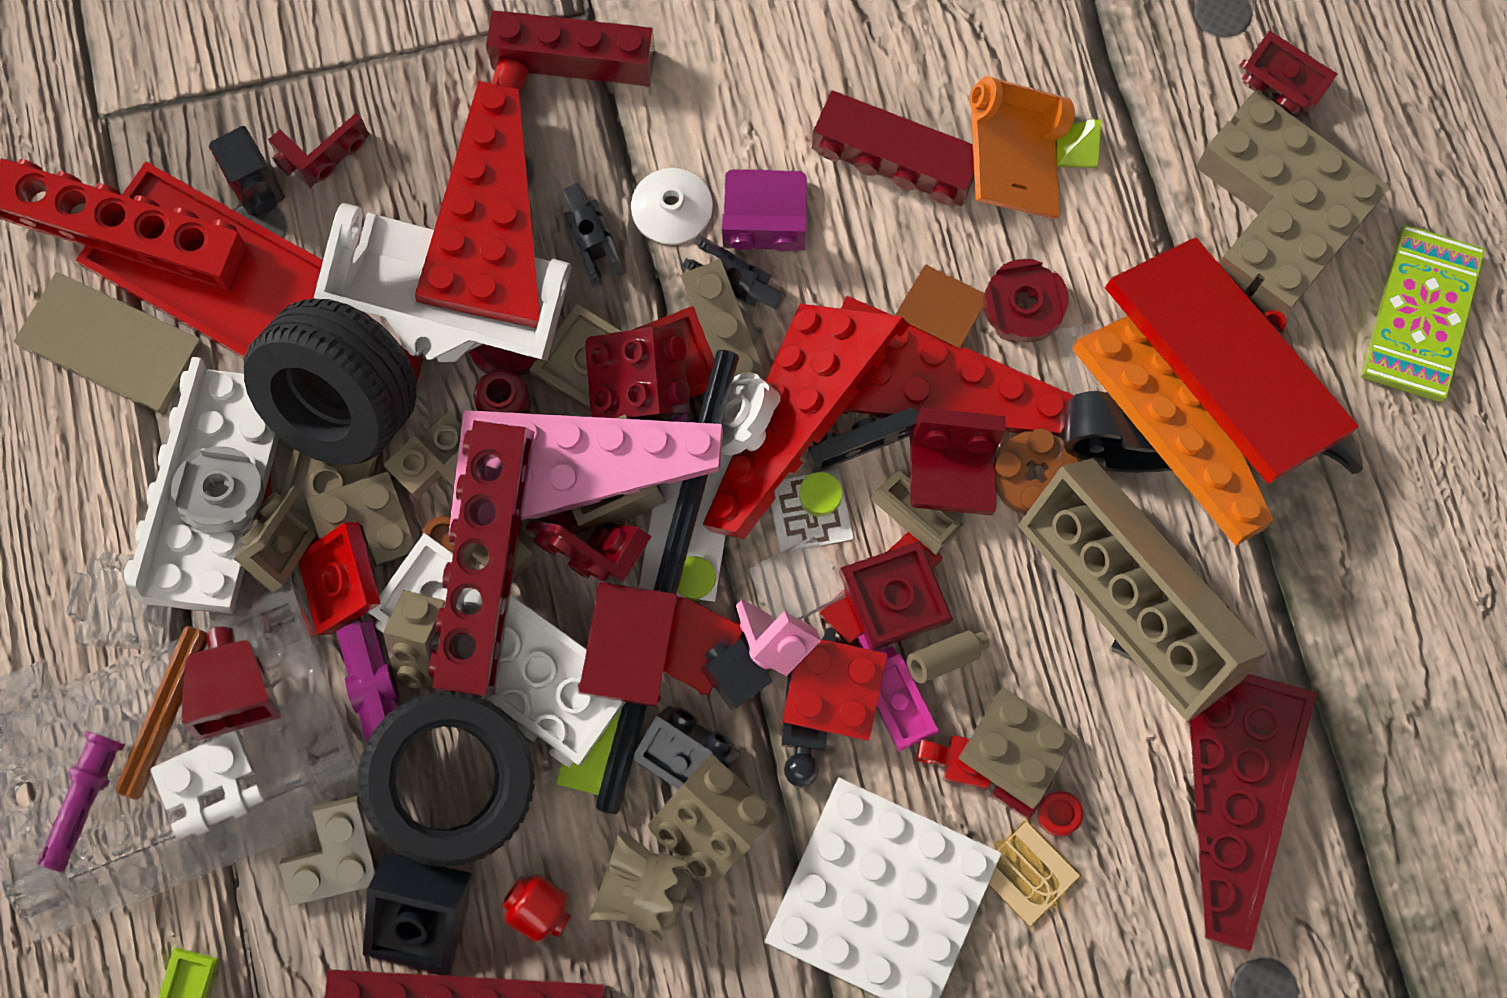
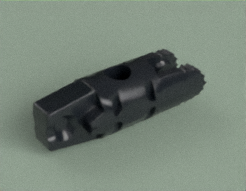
[564,183,626,287]
[681,234,786,309]

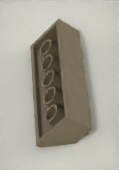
[1018,459,1268,722]

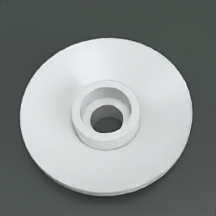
[631,168,713,245]

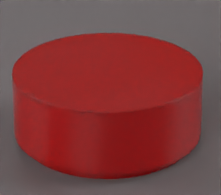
[1037,791,1083,837]

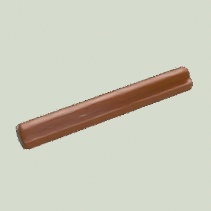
[115,626,207,800]

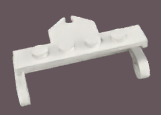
[314,203,572,362]

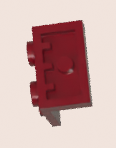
[910,407,1006,516]
[526,521,652,582]

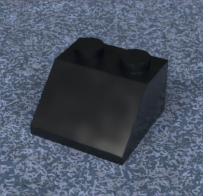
[362,853,472,976]

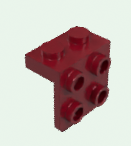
[1239,30,1338,118]
[585,327,690,418]

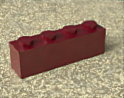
[486,10,655,87]
[812,90,975,207]

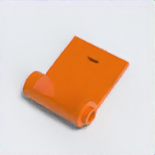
[969,76,1075,219]

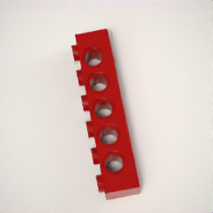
[0,158,246,291]

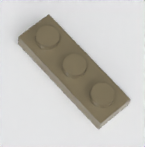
[680,259,766,387]

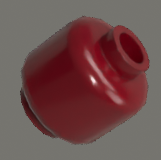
[473,369,532,414]

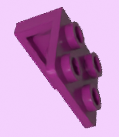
[722,169,807,252]

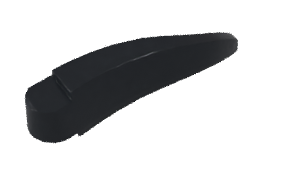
[1064,391,1363,474]

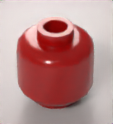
[501,874,571,942]

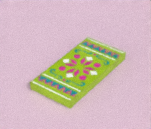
[1360,224,1485,403]

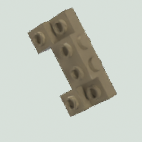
[383,411,546,581]

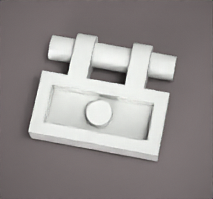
[150,731,265,840]

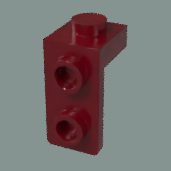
[268,113,369,188]

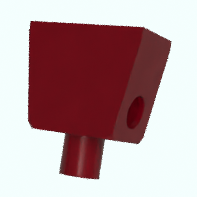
[181,627,282,741]

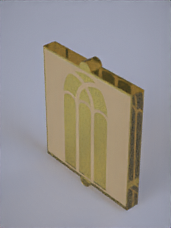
[988,819,1081,928]

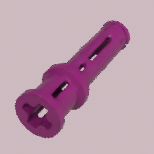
[36,730,126,873]

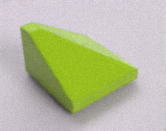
[1056,119,1101,168]

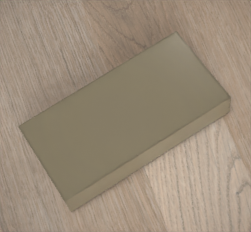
[870,470,963,555]

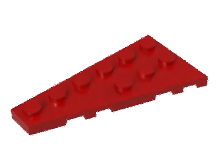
[702,303,910,539]

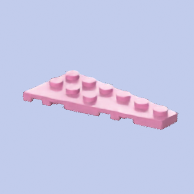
[449,410,723,532]

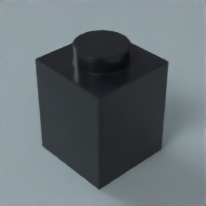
[700,639,772,710]

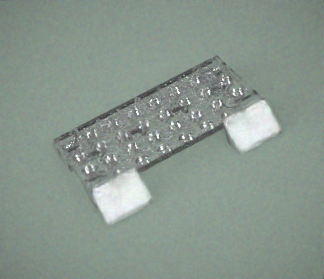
[0,570,364,942]

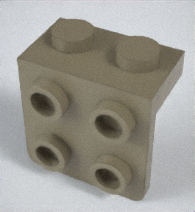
[648,754,778,885]

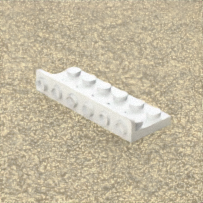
[124,357,279,614]
[368,533,626,768]

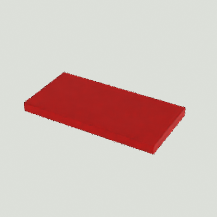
[76,161,323,359]
[1104,237,1359,485]

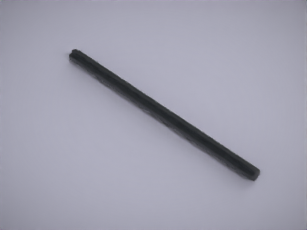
[596,349,739,815]

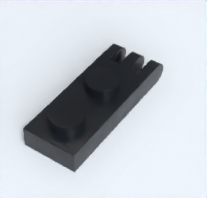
[807,408,918,473]

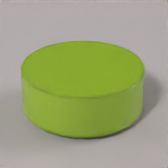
[799,472,842,517]
[678,556,716,602]

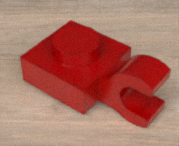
[915,735,990,790]

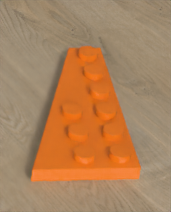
[1072,316,1273,546]

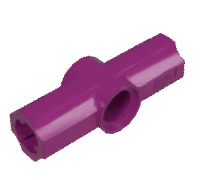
[336,620,409,747]

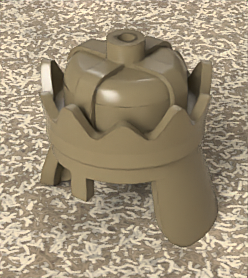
[589,830,695,941]

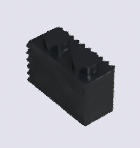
[209,126,285,216]

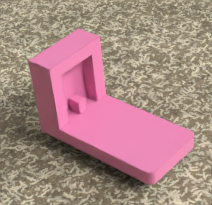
[736,599,821,676]

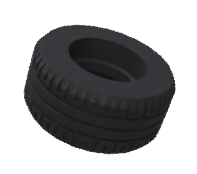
[243,299,417,465]

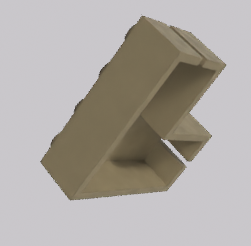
[1196,89,1390,316]

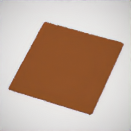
[895,265,984,348]

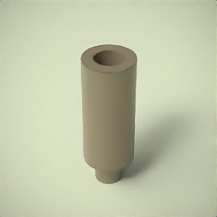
[907,630,989,684]

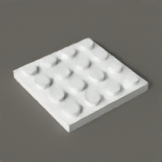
[764,777,1001,998]

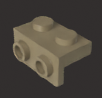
[233,486,316,593]

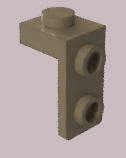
[383,590,445,689]

